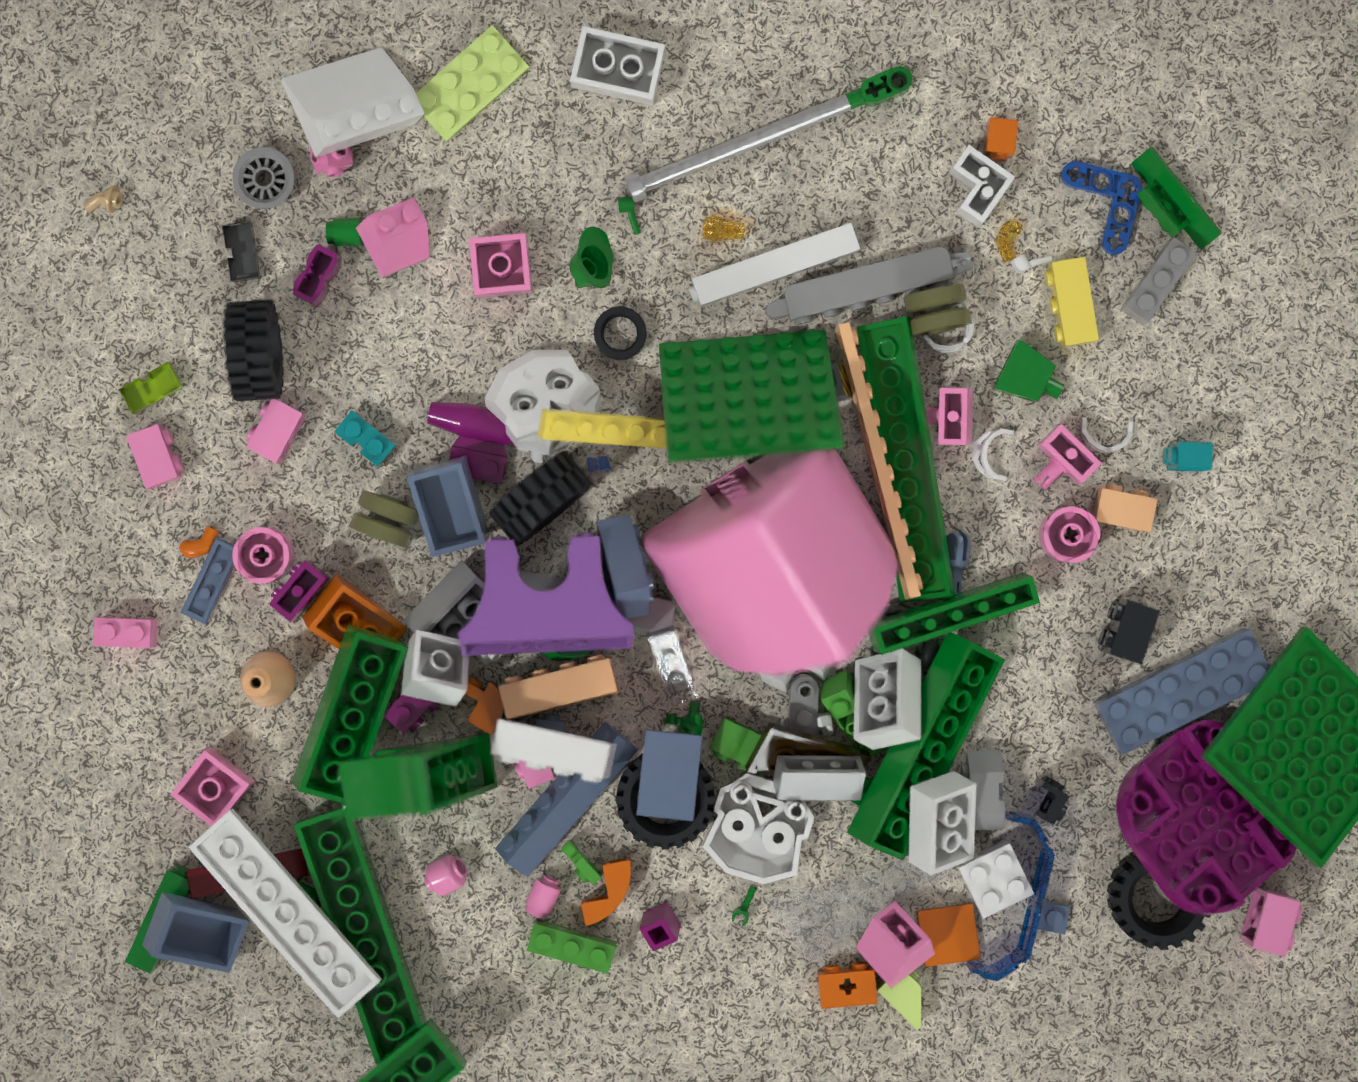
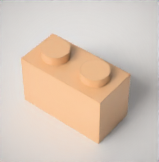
[1093,484,1158,532]

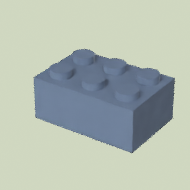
[407,456,490,557]
[597,514,654,619]
[142,892,249,973]

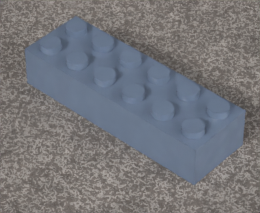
[1093,628,1269,755]

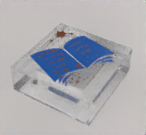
[580,446,617,484]

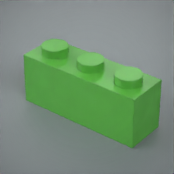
[527,919,617,974]

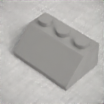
[403,560,485,639]

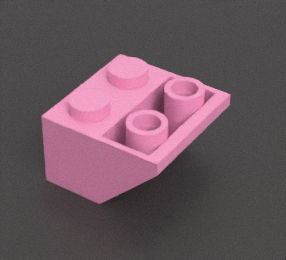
[856,901,935,988]

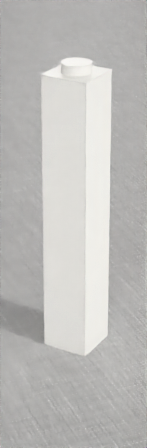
[688,223,860,308]

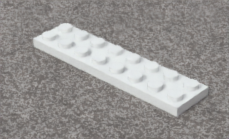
[188,809,382,1018]

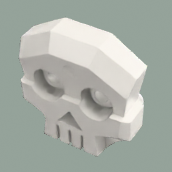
[485,350,601,463]
[703,773,815,884]

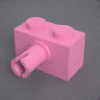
[926,388,973,445]
[1033,424,1102,491]

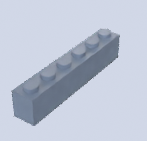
[495,722,638,877]

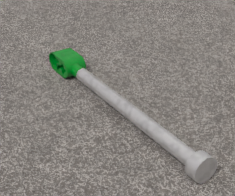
[624,66,912,203]

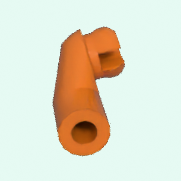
[179,526,219,558]

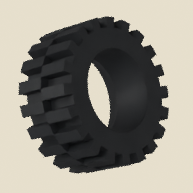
[223,299,284,402]
[489,450,592,547]
[616,753,715,850]
[1107,852,1211,950]

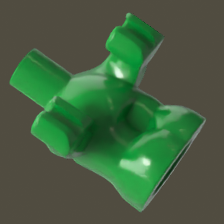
[665,702,704,735]

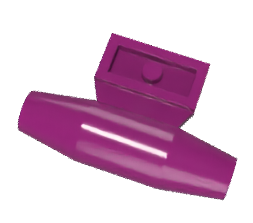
[427,402,515,484]

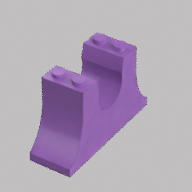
[459,533,634,656]

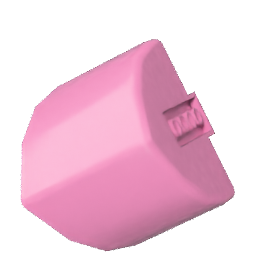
[640,449,898,675]

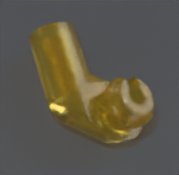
[995,220,1021,263]

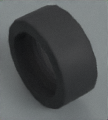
[593,306,647,360]

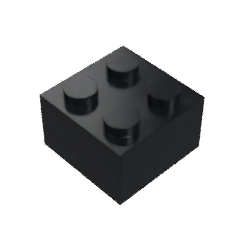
[1098,598,1160,665]

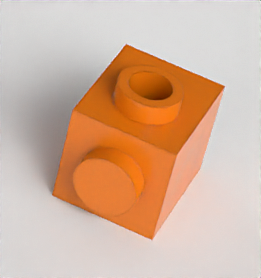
[983,117,1018,162]

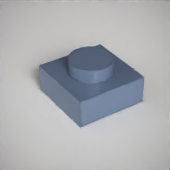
[536,713,566,732]
[1036,901,1070,935]

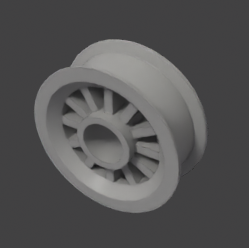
[233,147,295,209]

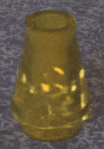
[702,215,745,243]

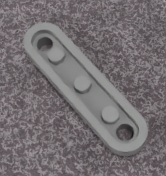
[788,674,819,736]

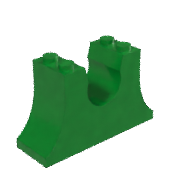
[338,733,498,821]

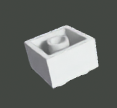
[401,630,469,706]
[957,839,1034,919]

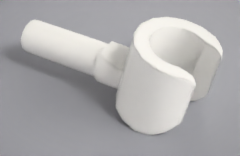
[1011,254,1052,273]

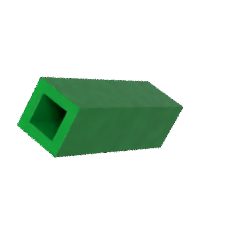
[125,865,190,974]

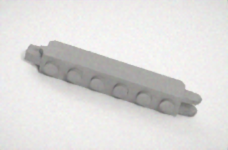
[765,247,973,325]

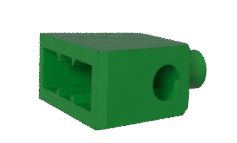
[992,340,1064,402]

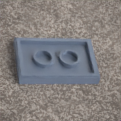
[637,729,702,821]

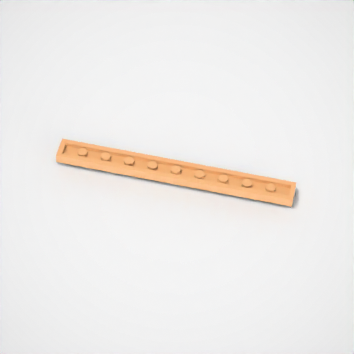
[835,322,923,600]

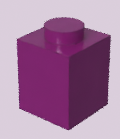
[639,902,681,952]

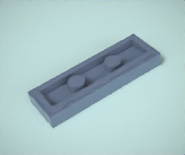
[180,537,234,625]

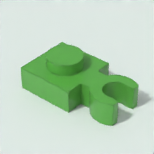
[561,840,602,885]

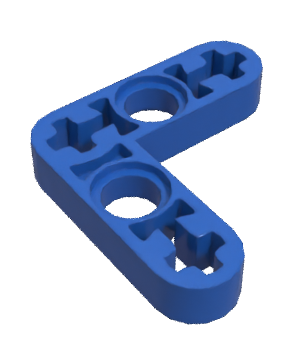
[1061,161,1142,255]

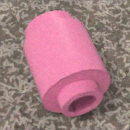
[525,875,562,919]

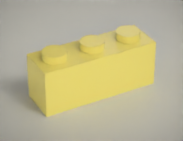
[1045,257,1099,348]

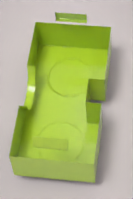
[118,362,184,415]

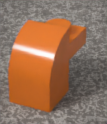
[465,675,505,735]

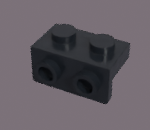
[1034,776,1070,826]

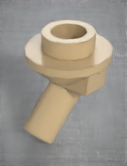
[83,185,123,213]

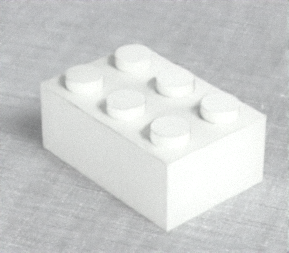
[570,26,665,106]
[854,649,921,750]
[909,771,976,876]

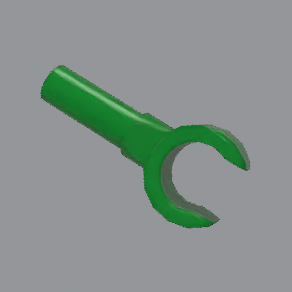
[618,197,641,235]
[732,885,757,926]

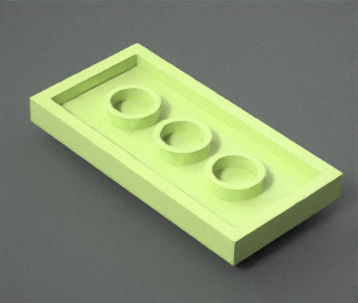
[416,25,530,142]

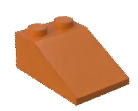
[302,574,408,649]

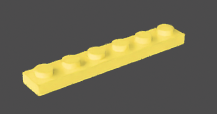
[538,409,667,448]

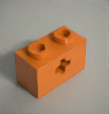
[817,962,878,1009]

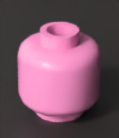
[424,854,468,896]

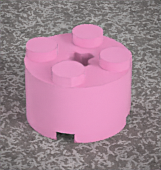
[1039,506,1100,563]
[232,527,295,584]

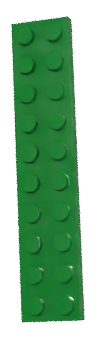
[856,316,955,603]

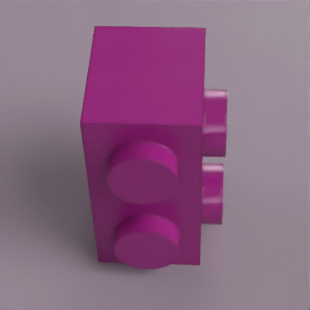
[269,560,331,622]
[384,695,441,734]

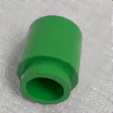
[326,217,363,247]

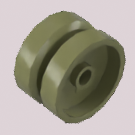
[903,284,972,336]
[349,490,419,548]

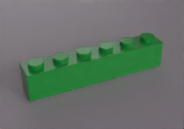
[868,572,1040,655]

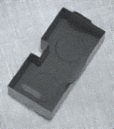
[222,221,261,283]

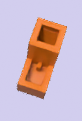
[581,857,631,926]

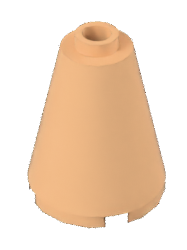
[240,651,296,707]

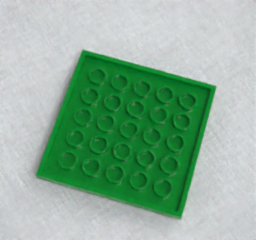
[659,330,844,463]
[1201,627,1358,868]

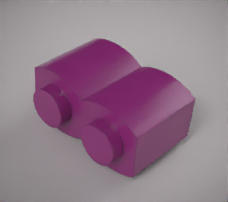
[293,244,342,307]

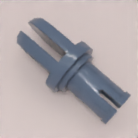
[946,531,971,593]

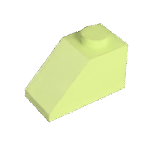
[876,970,921,1031]

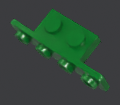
[1131,147,1222,249]

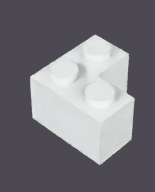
[949,145,1015,228]

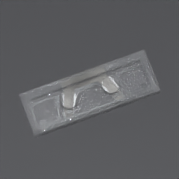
[647,625,698,706]

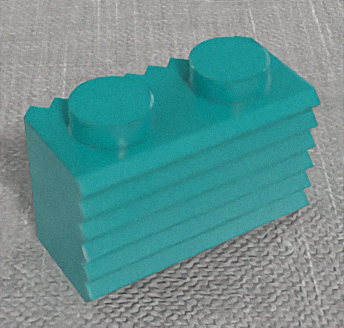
[1162,441,1213,472]

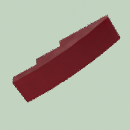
[186,848,308,898]

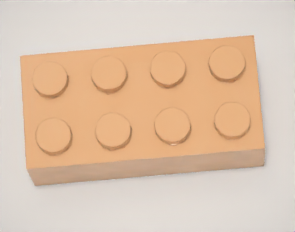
[499,654,620,720]

